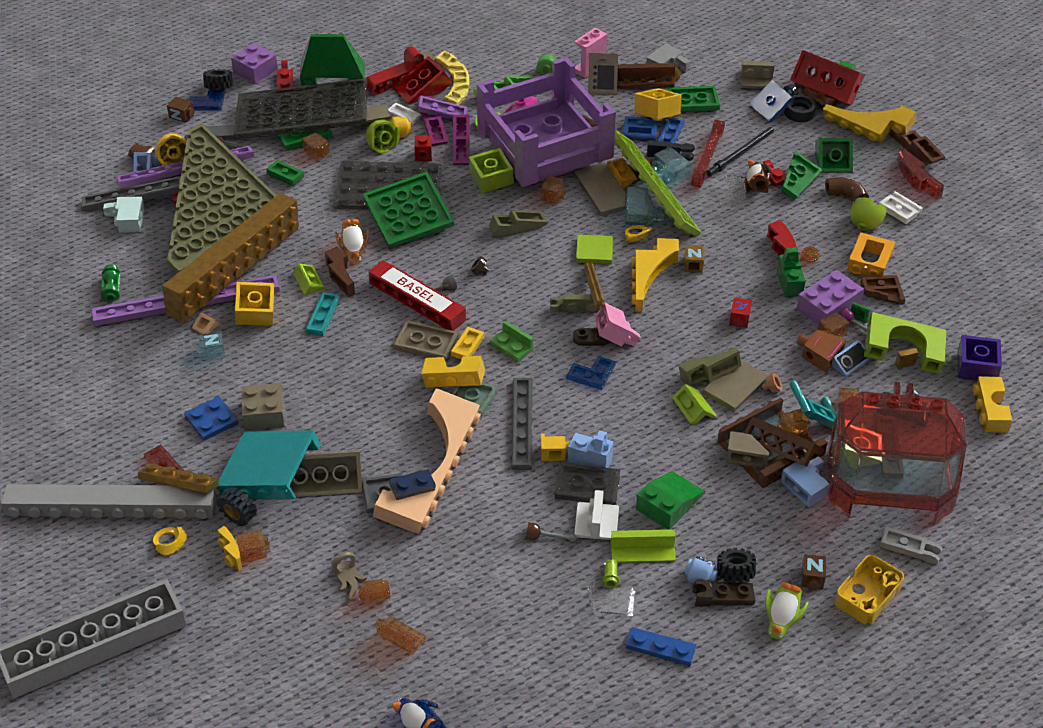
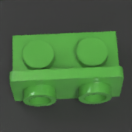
[490,321,533,362]

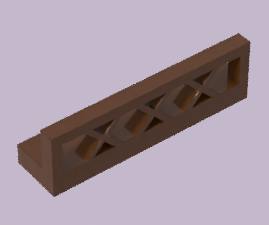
[617,63,676,89]
[744,416,825,467]

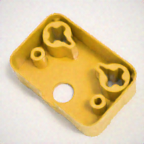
[835,555,904,625]

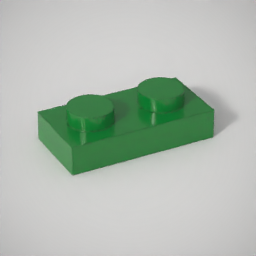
[266,160,304,186]

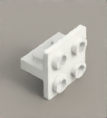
[574,490,619,540]

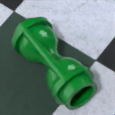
[101,264,121,302]

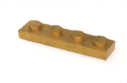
[138,463,219,493]

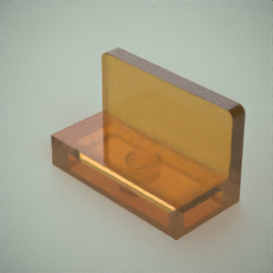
[376,616,426,655]

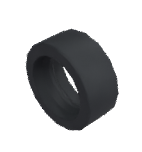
[784,95,816,123]

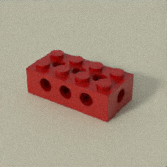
[790,50,865,105]

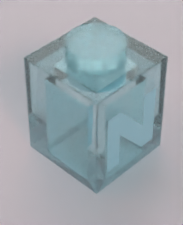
[196,332,225,361]

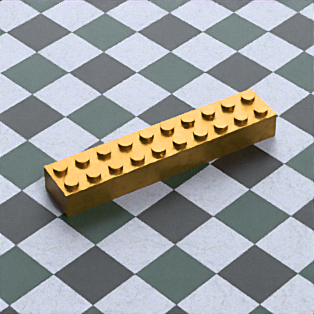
[162,193,299,323]

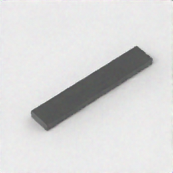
[81,176,181,211]
[512,378,532,470]

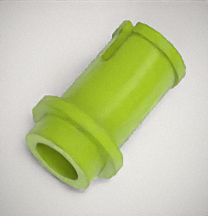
[602,560,619,588]

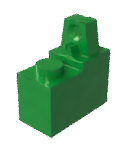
[777,247,806,297]

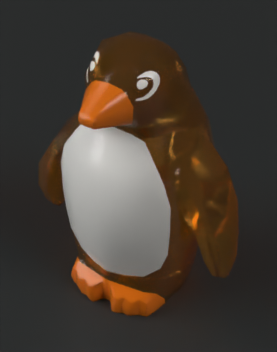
[335,219,369,265]

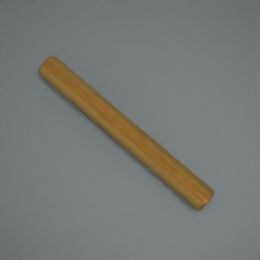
[584,263,605,307]

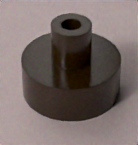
[470,256,489,275]

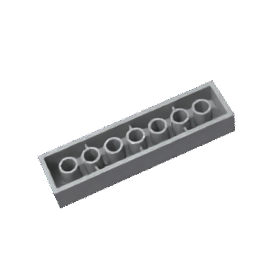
[0,579,186,699]

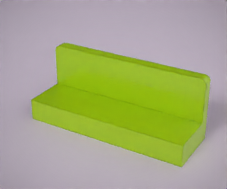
[610,529,676,563]

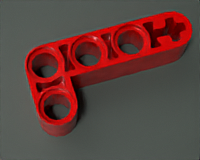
[364,46,424,96]

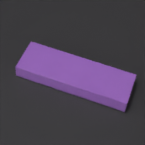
[417,96,468,120]

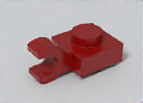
[763,160,786,187]

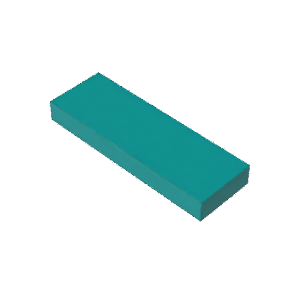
[305,292,340,336]

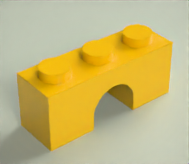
[421,356,485,388]
[973,376,1013,433]

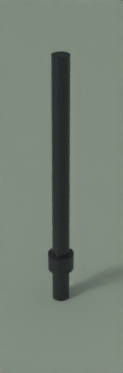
[706,127,774,176]

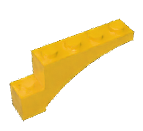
[823,104,916,143]
[631,238,679,312]

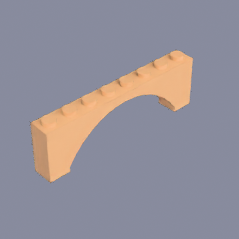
[373,388,481,534]

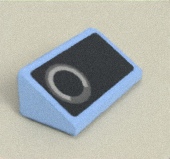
[832,340,871,377]

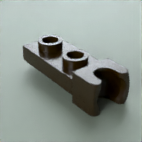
[692,579,756,607]

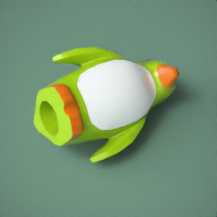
[765,582,809,640]

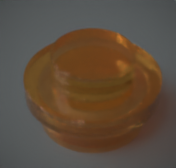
[801,246,819,262]

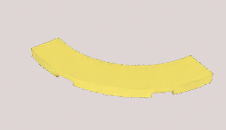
[435,50,470,105]

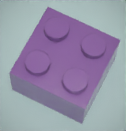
[231,43,278,84]

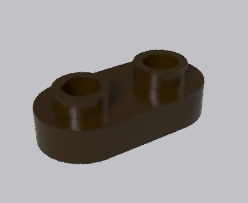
[573,328,610,346]

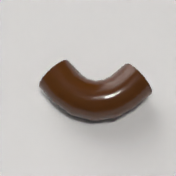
[825,177,869,203]

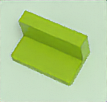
[672,384,717,425]

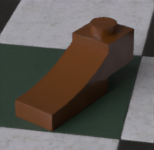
[325,247,355,297]

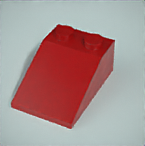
[393,56,453,104]

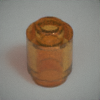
[358,579,391,604]

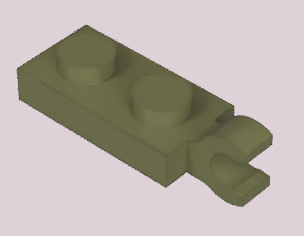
[550,294,600,313]

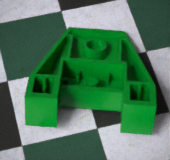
[300,34,366,88]

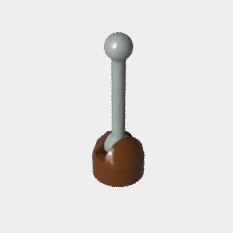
[526,522,577,543]

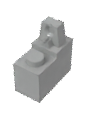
[646,43,690,71]

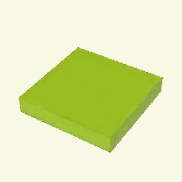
[576,235,613,264]

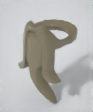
[331,552,367,600]

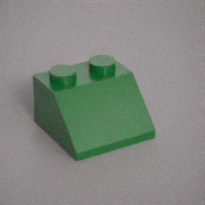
[815,138,853,172]

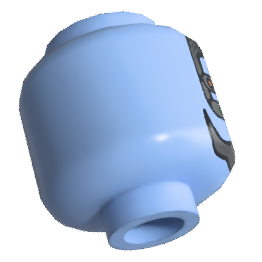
[685,556,718,584]

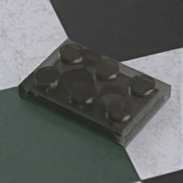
[555,462,621,505]

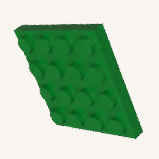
[363,172,454,249]

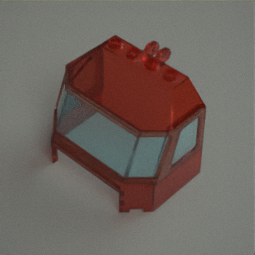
[827,382,967,526]

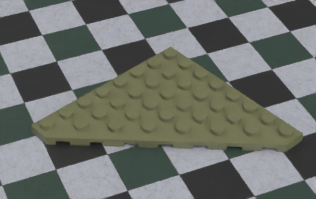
[167,123,277,273]

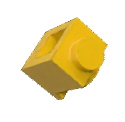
[541,433,569,461]

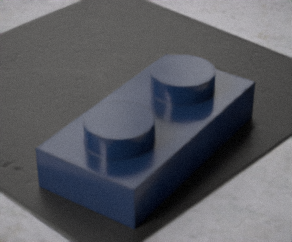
[389,469,436,500]

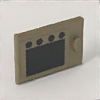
[588,53,618,95]

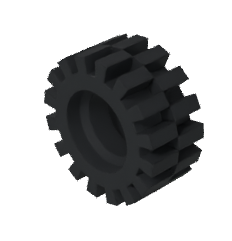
[203,69,233,90]
[717,548,756,583]

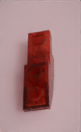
[897,147,945,200]

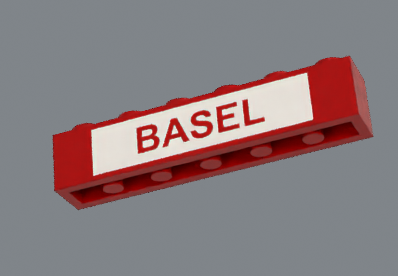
[368,260,466,331]

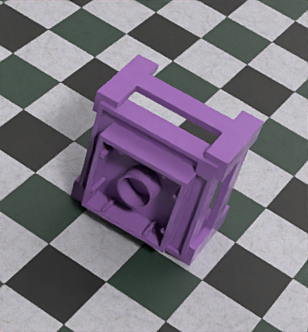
[477,57,616,187]

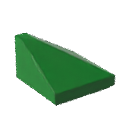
[851,302,872,323]

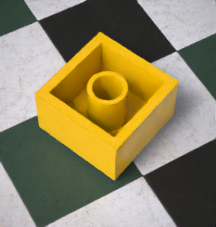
[634,88,682,121]
[235,282,274,326]

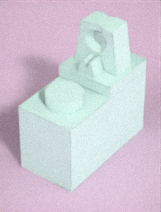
[103,197,144,233]

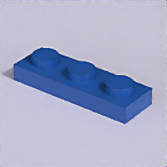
[626,627,696,666]

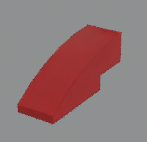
[767,220,797,256]

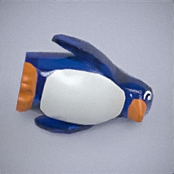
[391,697,446,728]

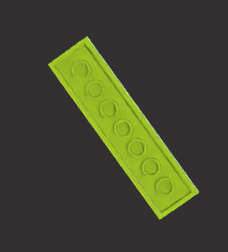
[614,130,702,236]

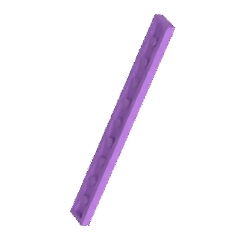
[92,275,280,326]

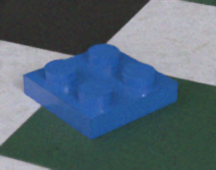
[184,396,239,441]

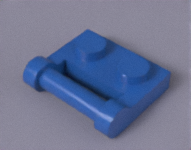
[623,116,657,141]

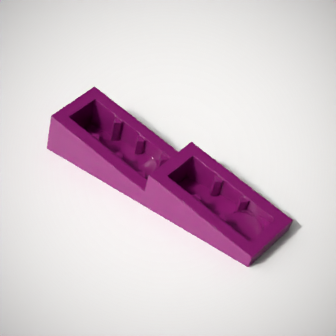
[417,95,448,146]
[453,115,470,165]

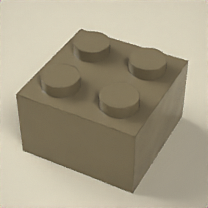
[242,383,285,430]

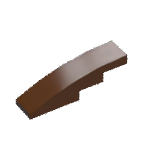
[888,129,945,164]

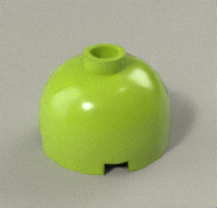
[366,120,400,154]
[850,198,887,231]

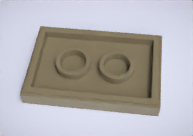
[393,320,459,362]
[703,360,768,412]

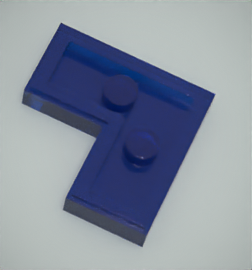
[190,88,226,111]
[566,356,616,390]

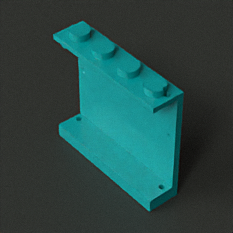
[217,430,321,500]

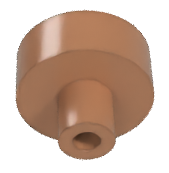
[762,373,782,394]

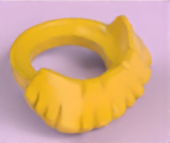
[625,225,652,243]
[153,527,187,556]

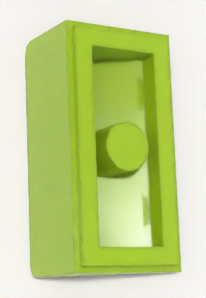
[293,263,325,295]

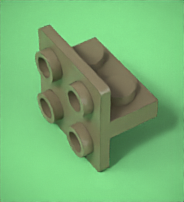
[740,61,774,89]

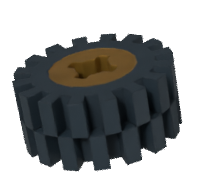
[217,487,257,527]

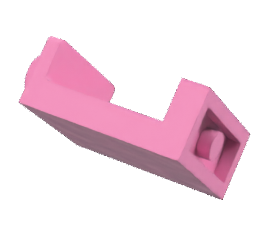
[575,28,607,78]

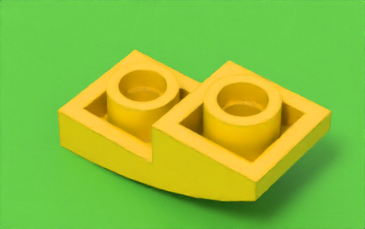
[217,526,242,571]

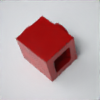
[414,135,432,161]

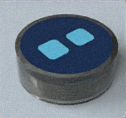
[783,84,799,96]

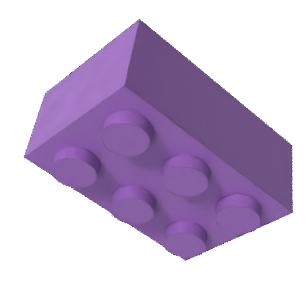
[796,270,864,329]

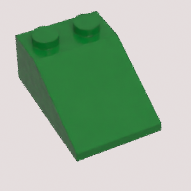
[636,471,706,530]

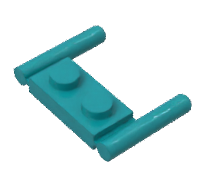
[789,381,844,431]

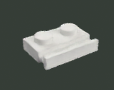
[879,191,923,224]

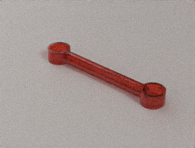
[691,119,725,188]

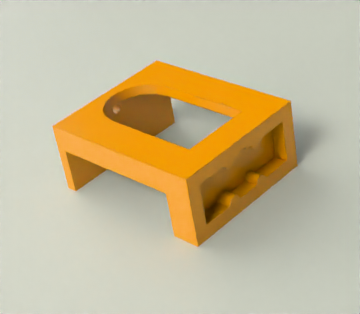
[847,233,895,277]

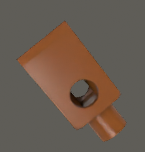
[797,330,846,372]

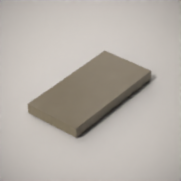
[574,163,633,216]

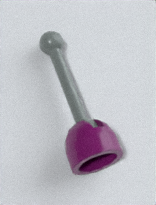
[838,308,867,331]

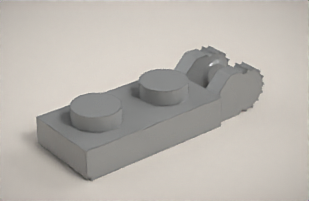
[879,527,942,564]

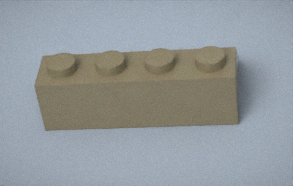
[289,450,363,497]

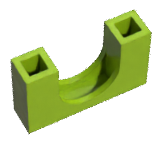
[864,312,946,374]

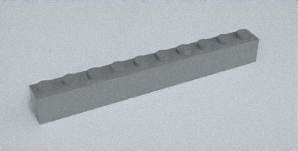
[1,484,217,519]

